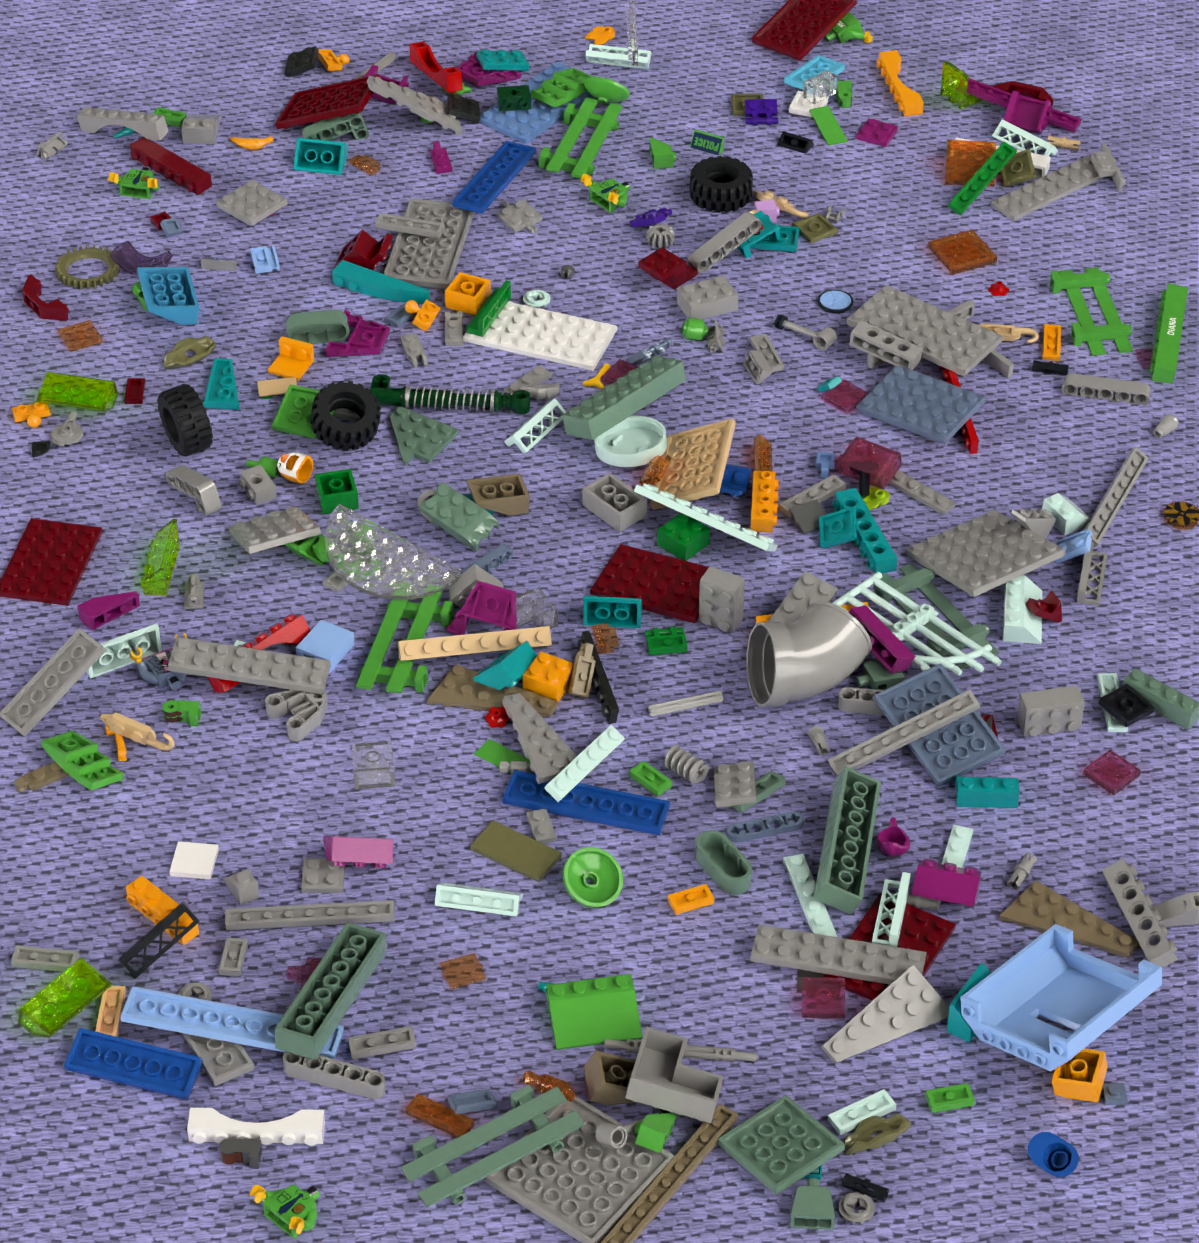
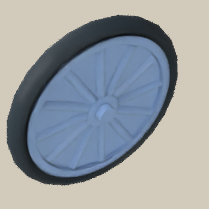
[817,289,854,313]

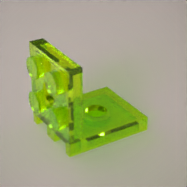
[940,61,983,110]

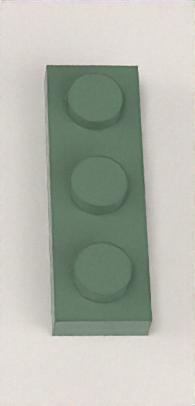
[730,771,786,813]

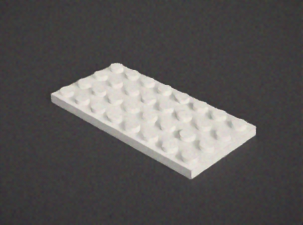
[463,297,617,371]

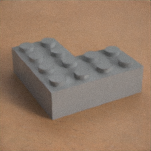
[625,1027,724,1123]

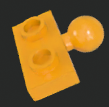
[317,49,350,72]
[405,299,441,331]
[12,401,51,428]

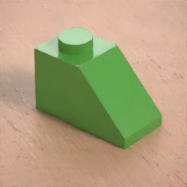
[649,138,676,169]
[634,1113,677,1153]

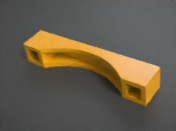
[876,50,924,116]

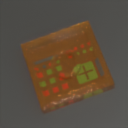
[58,320,103,352]

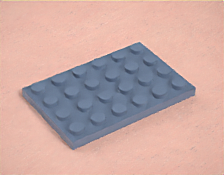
[856,366,985,445]
[874,664,1006,787]

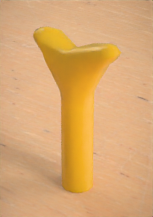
[582,363,610,389]

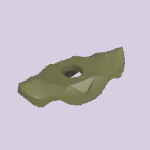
[164,336,217,369]
[843,1113,911,1156]

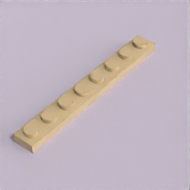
[398,626,552,661]

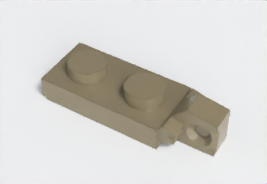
[568,643,596,699]
[14,761,69,793]

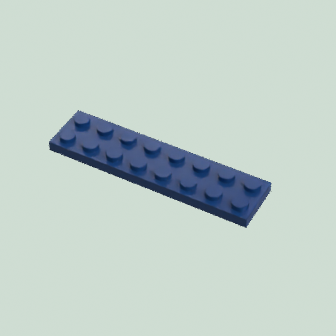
[452,141,536,214]
[503,770,670,835]

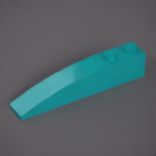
[332,260,430,304]

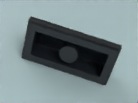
[777,131,814,154]

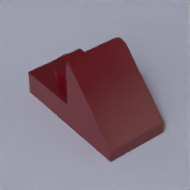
[1025,591,1062,622]

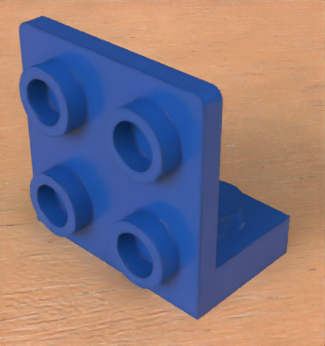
[719,464,752,497]

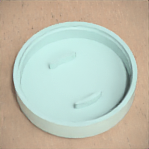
[594,416,667,467]

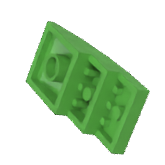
[531,68,593,107]
[41,731,123,791]

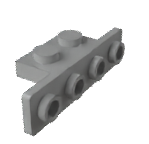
[1090,143,1125,192]

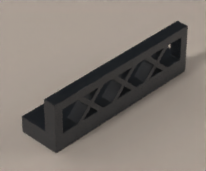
[119,901,200,979]

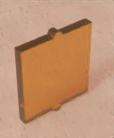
[440,953,486,990]

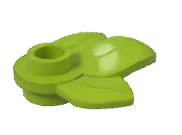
[861,486,890,510]

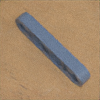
[454,544,514,580]
[727,812,804,843]

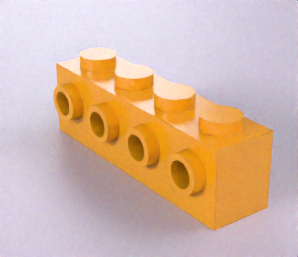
[750,471,779,533]
[126,875,199,945]

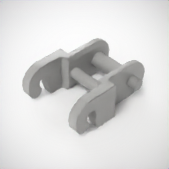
[825,205,845,223]

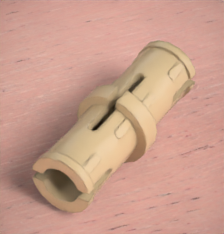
[1047,135,1081,151]

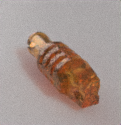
[523,1071,576,1102]

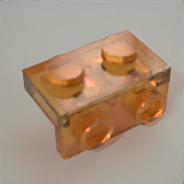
[639,454,671,486]

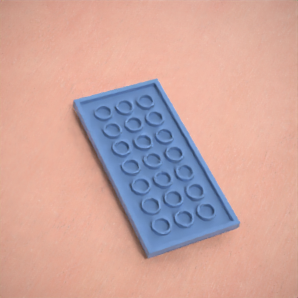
[479,62,593,144]

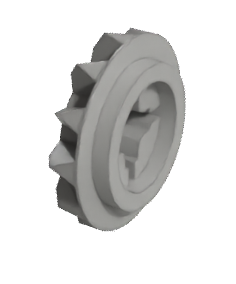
[178,982,212,1001]
[839,1192,875,1225]

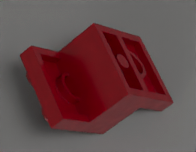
[334,229,393,270]
[638,247,698,289]

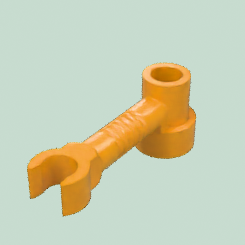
[105,723,127,761]

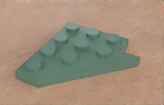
[389,406,459,466]

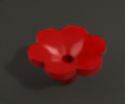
[988,281,1009,296]
[485,706,510,728]

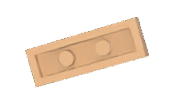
[95,986,126,1037]

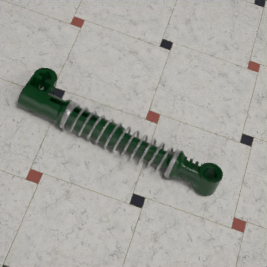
[370,374,530,414]

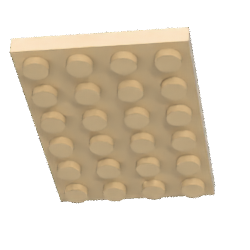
[650,418,736,510]

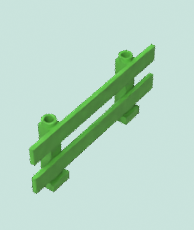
[538,97,623,179]
[1050,267,1133,356]
[356,582,454,693]

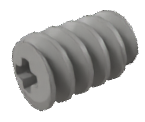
[665,744,709,785]

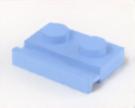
[250,245,280,274]
[1055,529,1093,563]

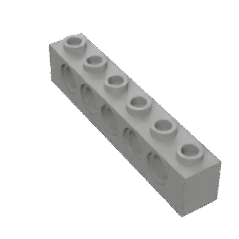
[1102,858,1178,968]

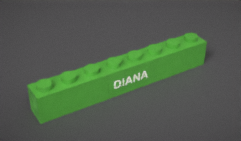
[1149,283,1188,384]

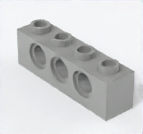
[849,320,923,370]

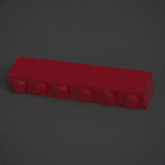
[130,137,212,195]

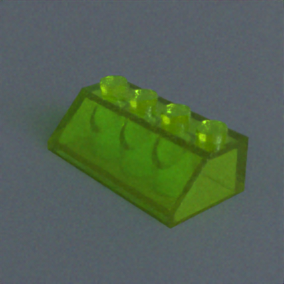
[36,372,118,412]
[141,519,180,596]
[18,957,112,1038]

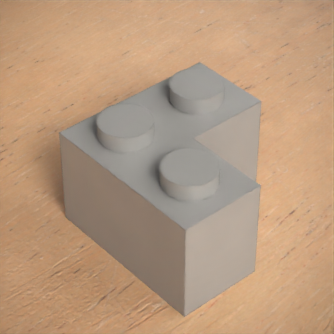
[449,564,503,608]

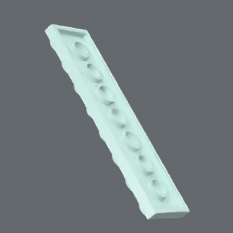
[634,483,778,552]

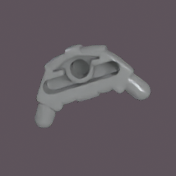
[520,382,560,402]

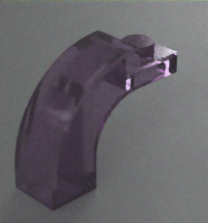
[110,241,173,276]

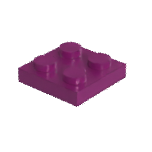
[856,118,898,147]

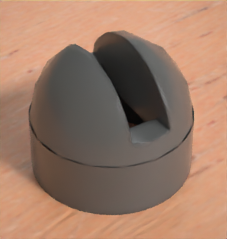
[561,265,575,280]

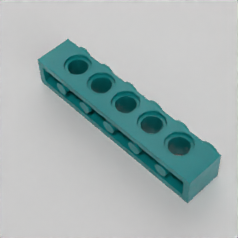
[833,488,897,574]

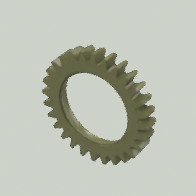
[55,245,121,290]

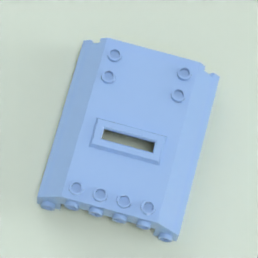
[961,924,1162,1071]

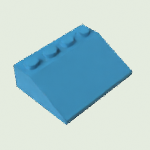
[137,267,199,325]

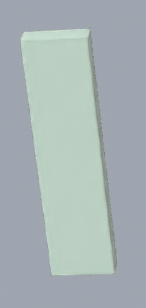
[1097,673,1128,732]

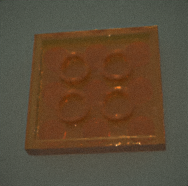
[945,140,996,187]
[928,229,997,275]

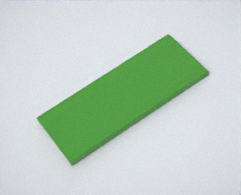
[809,105,848,146]
[474,739,530,774]

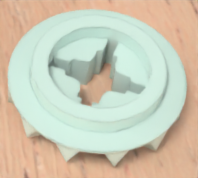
[523,290,550,309]

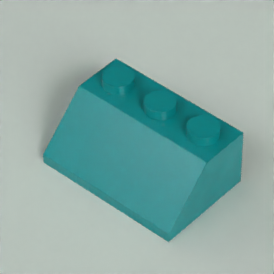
[293,138,349,175]
[583,596,642,628]
[473,641,537,690]
[955,776,1020,808]
[947,963,991,1043]

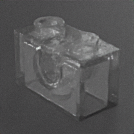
[803,70,838,104]

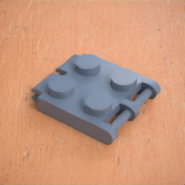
[627,338,672,365]

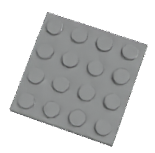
[228,507,321,554]

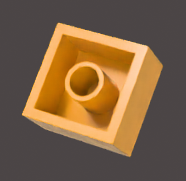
[445,272,491,315]
[523,651,574,702]
[1052,1048,1108,1103]

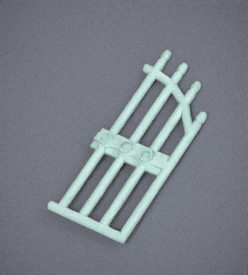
[832,572,1002,676]

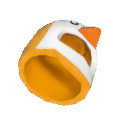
[277,452,314,484]

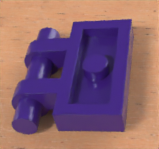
[745,99,778,126]
[630,208,672,227]

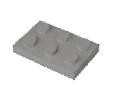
[714,761,757,808]

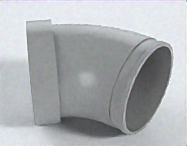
[746,601,872,707]

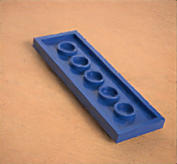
[64,1028,203,1100]

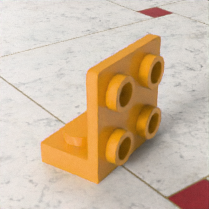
[268,336,314,381]

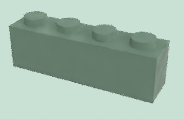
[1123,668,1199,730]

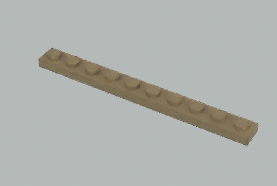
[601,1104,738,1243]

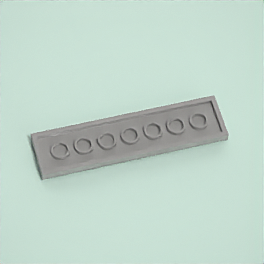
[991,155,1104,221]
[168,637,331,695]
[751,924,927,985]

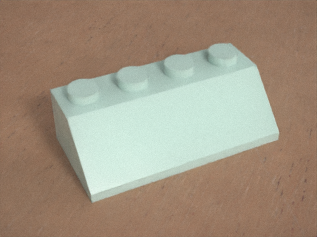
[1003,575,1042,644]
[86,624,162,678]

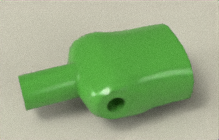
[246,456,279,478]

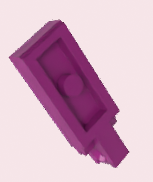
[430,141,453,174]

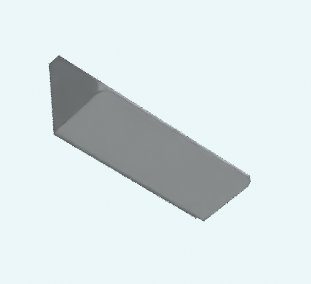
[201,257,238,271]
[743,350,773,384]

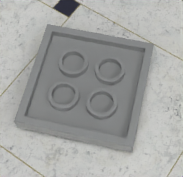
[216,180,287,226]

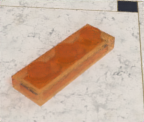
[754,434,773,471]
[406,1094,474,1138]

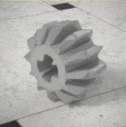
[646,223,675,249]

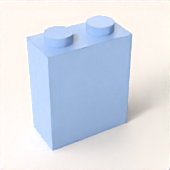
[296,620,354,673]

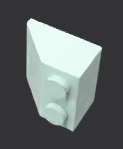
[1043,493,1091,536]

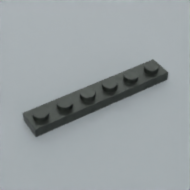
[578,631,619,724]

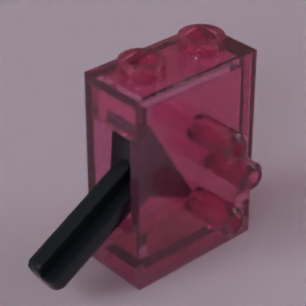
[837,436,902,498]

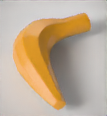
[229,136,273,150]

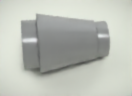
[1153,414,1179,439]

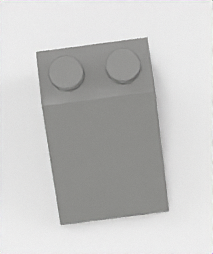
[181,114,222,144]

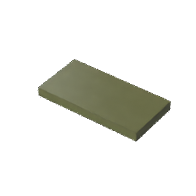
[470,820,562,882]

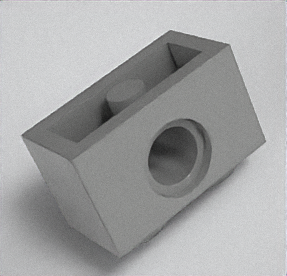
[239,465,277,505]

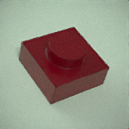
[150,211,171,230]

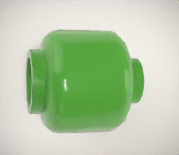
[681,317,708,341]

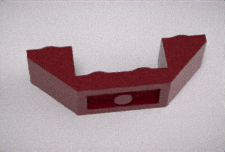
[992,81,1054,106]
[22,274,69,321]

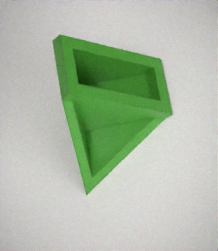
[284,534,324,566]

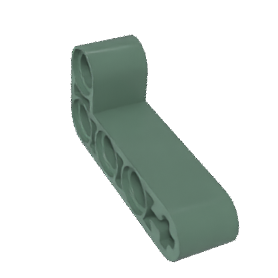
[302,113,369,141]

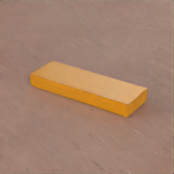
[1042,324,1061,361]

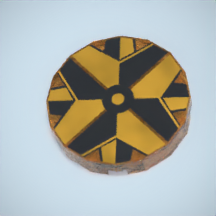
[1163,501,1199,530]

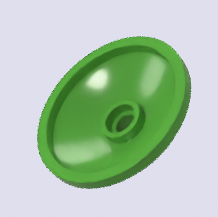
[583,77,630,104]
[563,847,623,908]

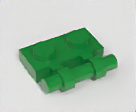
[645,626,688,655]

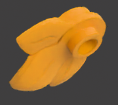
[585,26,615,45]

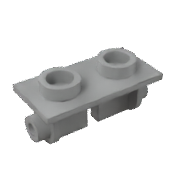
[36,131,68,159]
[707,320,726,353]
[184,573,204,609]

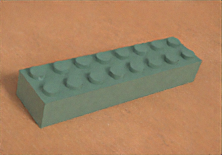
[562,355,686,440]
[814,766,881,915]
[275,922,386,1060]

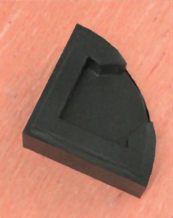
[32,441,51,457]

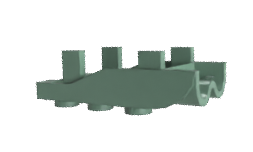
[418,482,500,552]

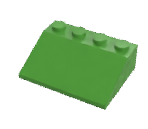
[546,974,642,1050]

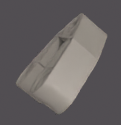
[265,690,328,741]

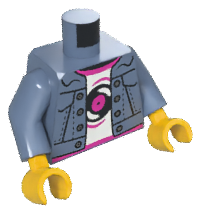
[129,633,187,690]

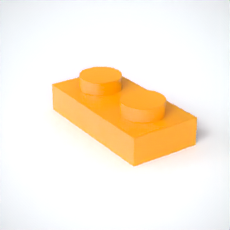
[668,884,714,915]

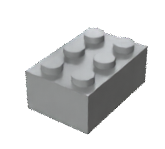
[677,276,738,319]
[583,473,647,532]
[699,566,745,633]
[1017,685,1085,737]

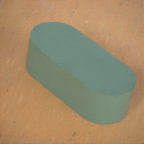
[285,309,350,344]
[695,830,752,895]

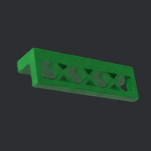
[467,280,511,337]

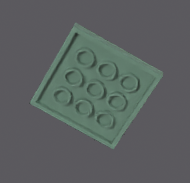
[718,1095,845,1195]

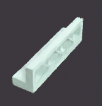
[586,44,652,69]
[992,119,1058,156]
[504,398,566,453]
[872,872,911,947]
[434,882,523,916]

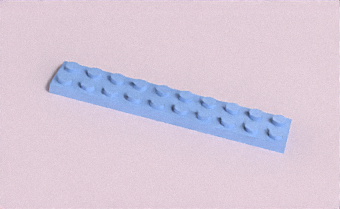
[121,987,344,1059]

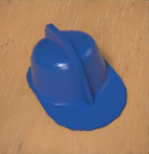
[1028,1132,1079,1177]

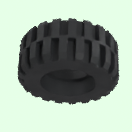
[690,156,753,213]
[310,381,381,451]
[157,384,213,457]

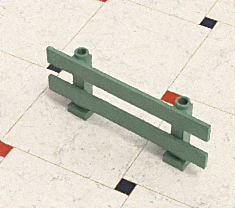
[873,563,999,670]
[401,1084,585,1208]

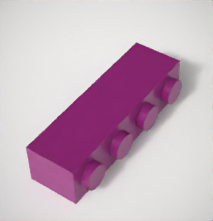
[848,605,916,674]

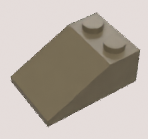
[467,474,530,516]
[584,1051,636,1106]

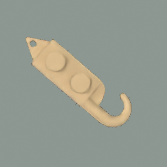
[752,189,809,218]
[980,323,1039,343]
[100,712,175,751]

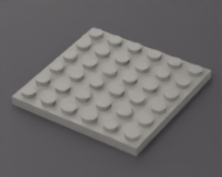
[906,510,1065,597]
[485,1091,674,1243]

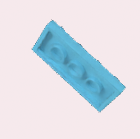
[784,55,845,93]

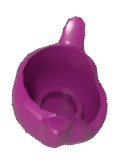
[876,817,910,857]

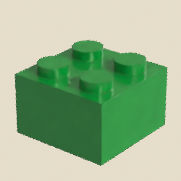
[315,469,359,515]
[657,513,710,561]

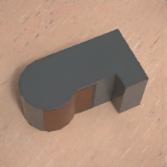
[219,1138,262,1169]

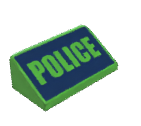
[690,129,724,156]

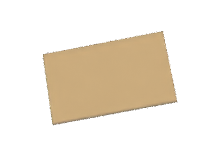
[257,377,297,399]

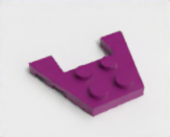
[457,50,522,86]
[325,310,390,357]
[446,581,517,635]

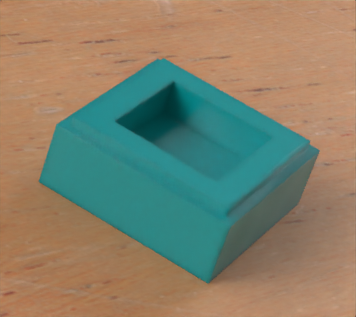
[817,376,842,392]

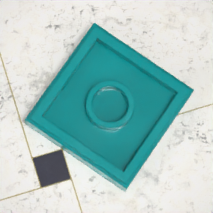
[819,507,857,548]

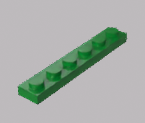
[948,141,1017,215]

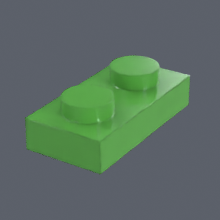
[153,107,187,127]
[629,761,672,797]
[925,1083,975,1113]

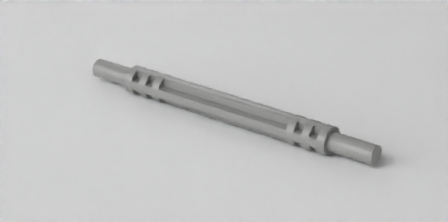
[604,1039,757,1062]

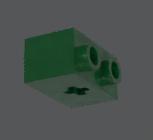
[497,85,531,111]

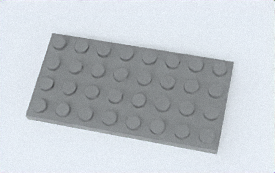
[384,198,475,289]
[847,285,1003,376]

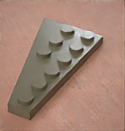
[427,664,559,718]
[999,880,1139,958]

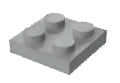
[301,858,345,893]

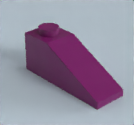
[78,591,140,630]

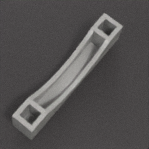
[77,107,169,140]

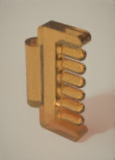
[349,155,380,176]
[592,623,619,654]

